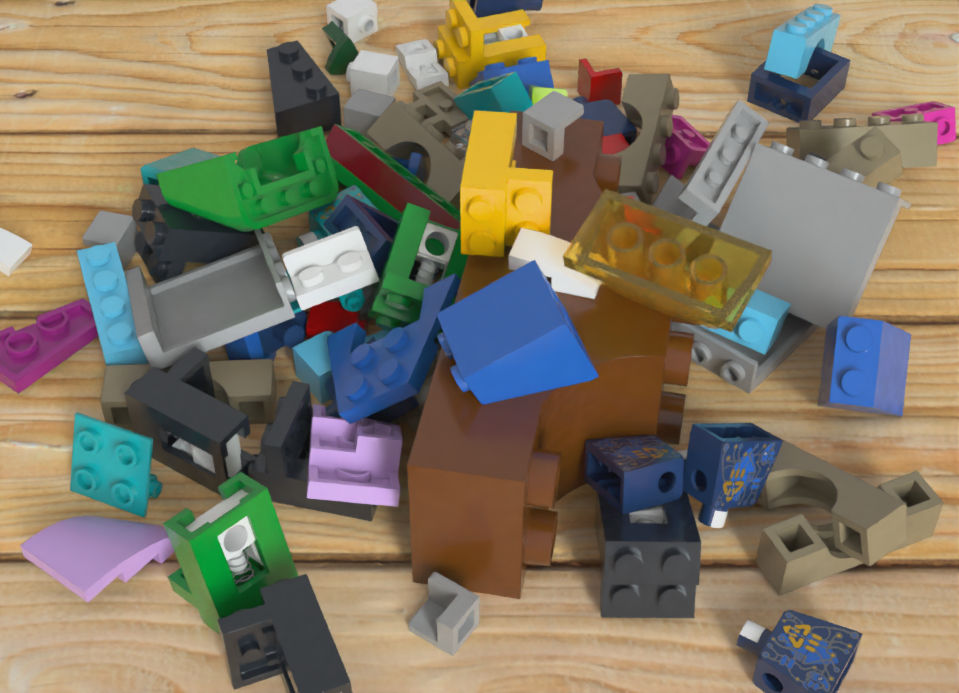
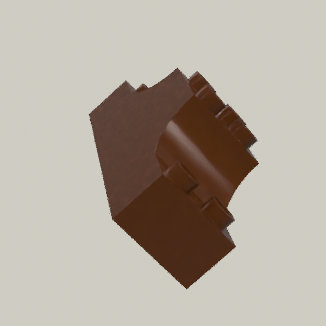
[407,110,702,599]

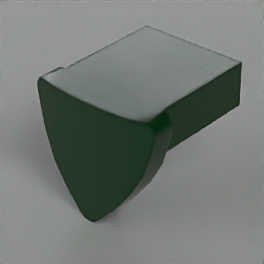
[322,21,359,75]

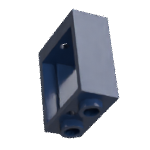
[747,47,851,123]
[323,195,441,281]

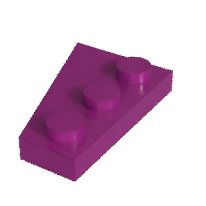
[0,298,98,394]

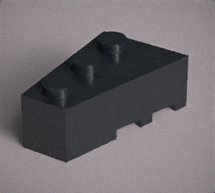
[267,40,342,137]

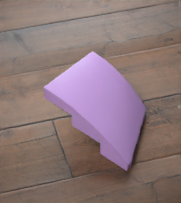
[307,404,403,507]
[20,516,174,602]

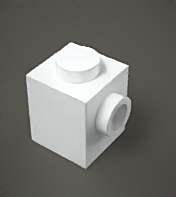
[326,0,378,43]
[346,50,400,97]

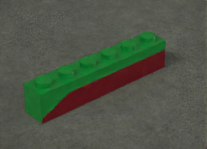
[326,124,461,271]

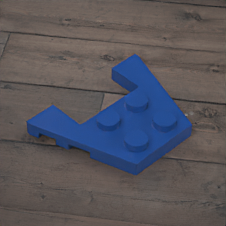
[327,273,461,424]

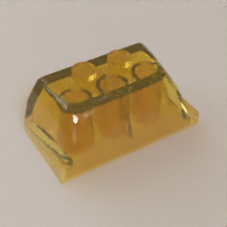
[563,189,772,333]

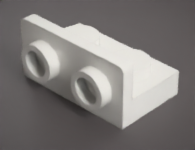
[282,226,379,310]

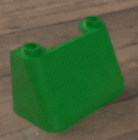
[156,126,339,232]

